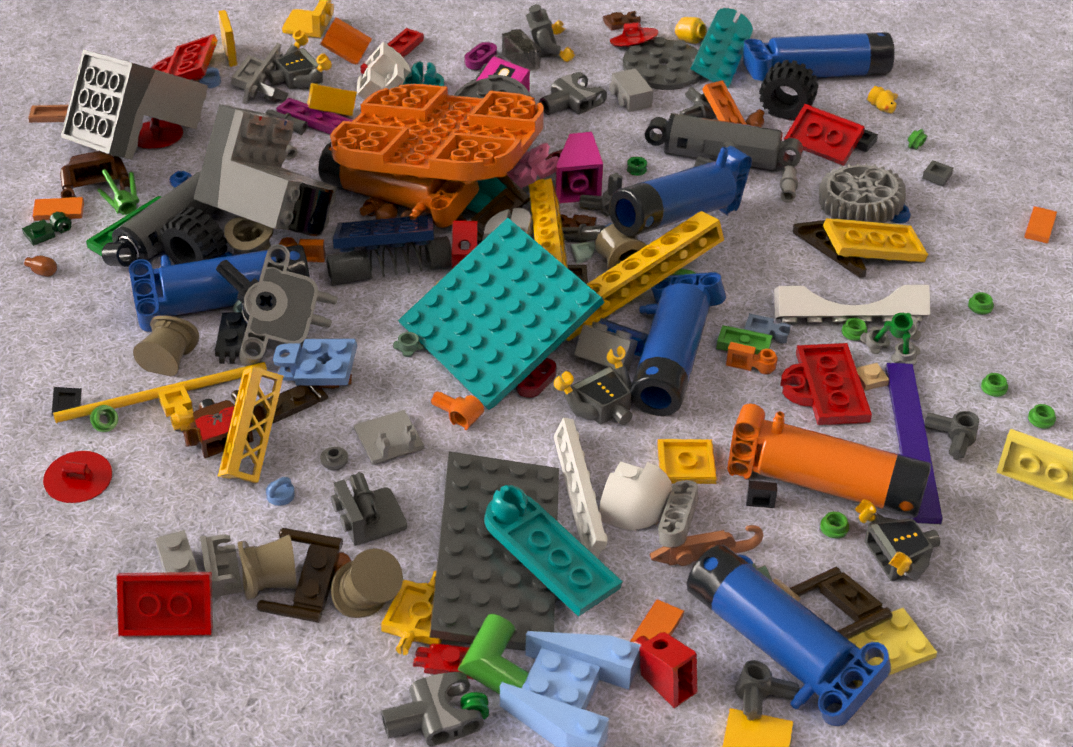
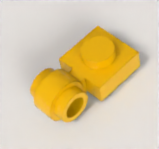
[158,386,194,431]

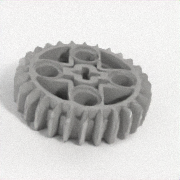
[819,162,906,223]

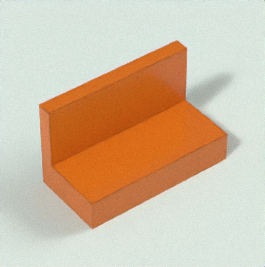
[320,17,372,65]

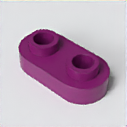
[465,42,497,70]

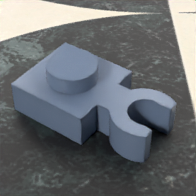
[744,313,791,343]

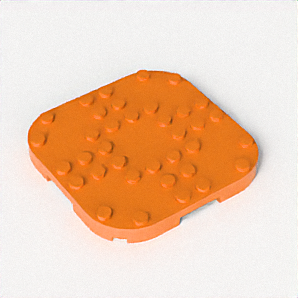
[330,84,544,184]

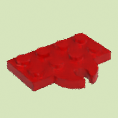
[151,34,218,81]
[780,343,872,425]

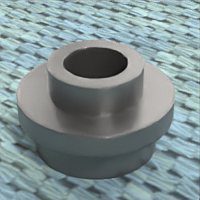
[320,447,348,470]

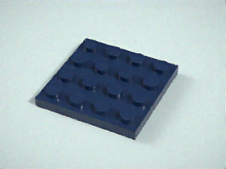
[333,214,434,252]

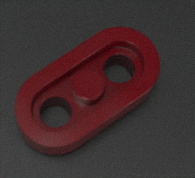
[516,358,557,398]

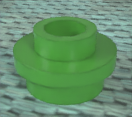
[907,129,928,150]
[968,292,994,314]
[842,318,868,341]
[981,373,1008,397]
[1028,404,1056,428]
[90,405,118,432]
[820,511,849,538]

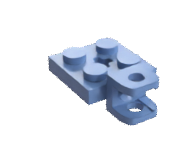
[273,339,358,385]

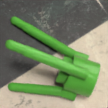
[97,169,140,215]

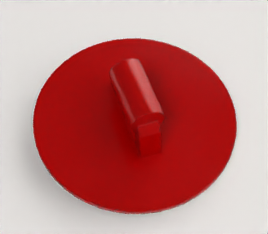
[610,23,658,46]
[137,117,183,149]
[43,451,112,503]

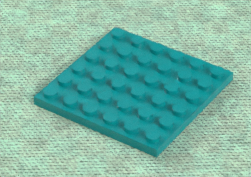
[398,218,605,410]

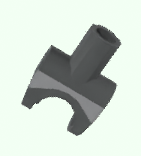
[539,72,607,115]
[381,672,484,746]

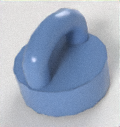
[199,67,221,88]
[266,477,295,506]

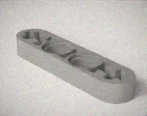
[658,480,699,547]

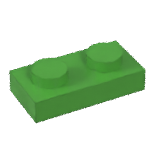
[716,325,773,355]

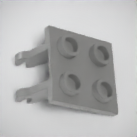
[354,410,424,465]

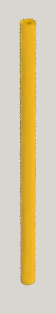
[53,362,267,423]

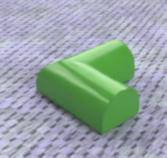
[458,614,529,694]

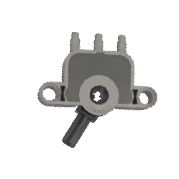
[216,244,338,366]

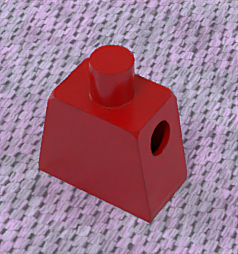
[452,221,478,269]
[634,632,698,708]

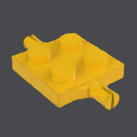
[381,570,443,655]

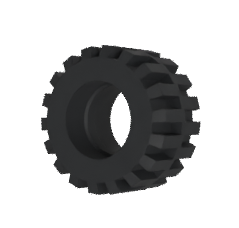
[759,60,819,120]
[160,207,228,265]

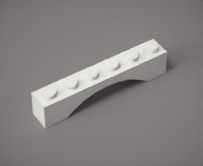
[774,285,930,323]

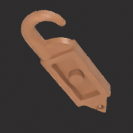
[650,525,764,566]

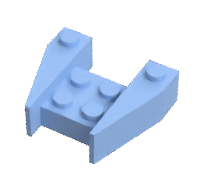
[500,631,641,747]

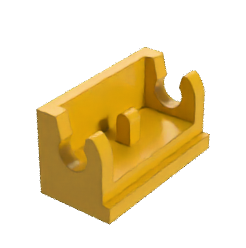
[307,83,357,116]

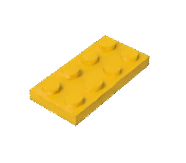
[823,218,928,262]

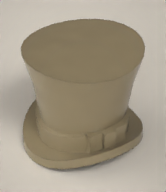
[224,217,274,255]
[595,224,647,270]
[133,316,199,377]
[238,534,297,600]
[331,548,403,618]

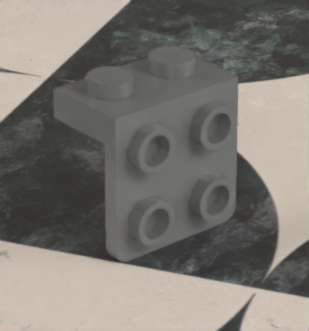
[331,480,408,546]

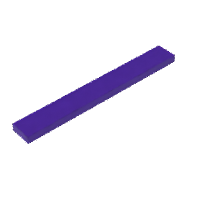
[885,363,943,524]

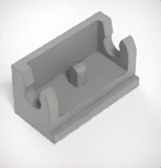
[200,534,243,598]

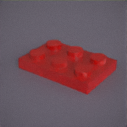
[784,104,865,166]
[116,572,213,636]

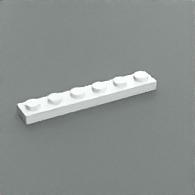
[554,418,607,558]

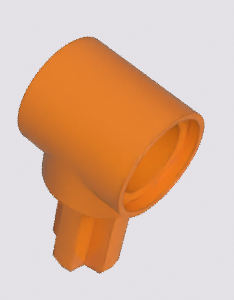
[431,391,484,430]

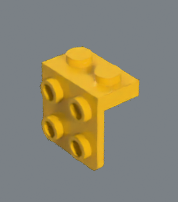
[282,0,334,38]

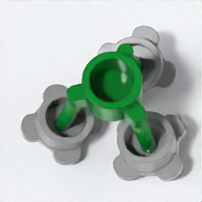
[860,312,921,366]

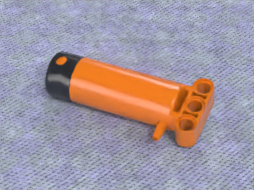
[318,142,479,228]
[727,403,931,518]

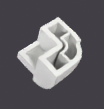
[357,42,411,99]
[599,461,672,531]

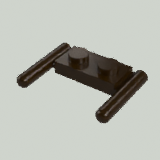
[455,175,530,245]
[231,385,329,428]
[257,528,343,623]
[790,567,892,639]

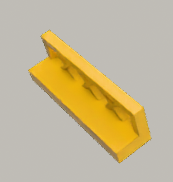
[218,366,284,483]

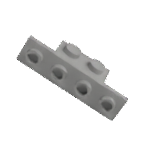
[231,43,283,104]

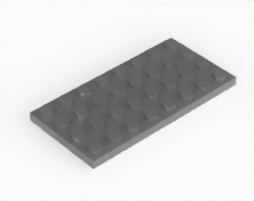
[429,451,559,651]

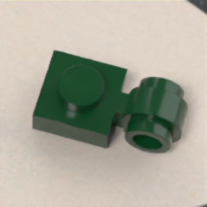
[22,212,72,246]

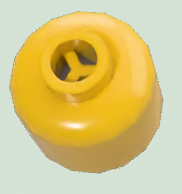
[675,17,707,44]

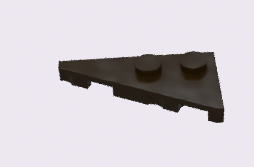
[792,218,867,278]

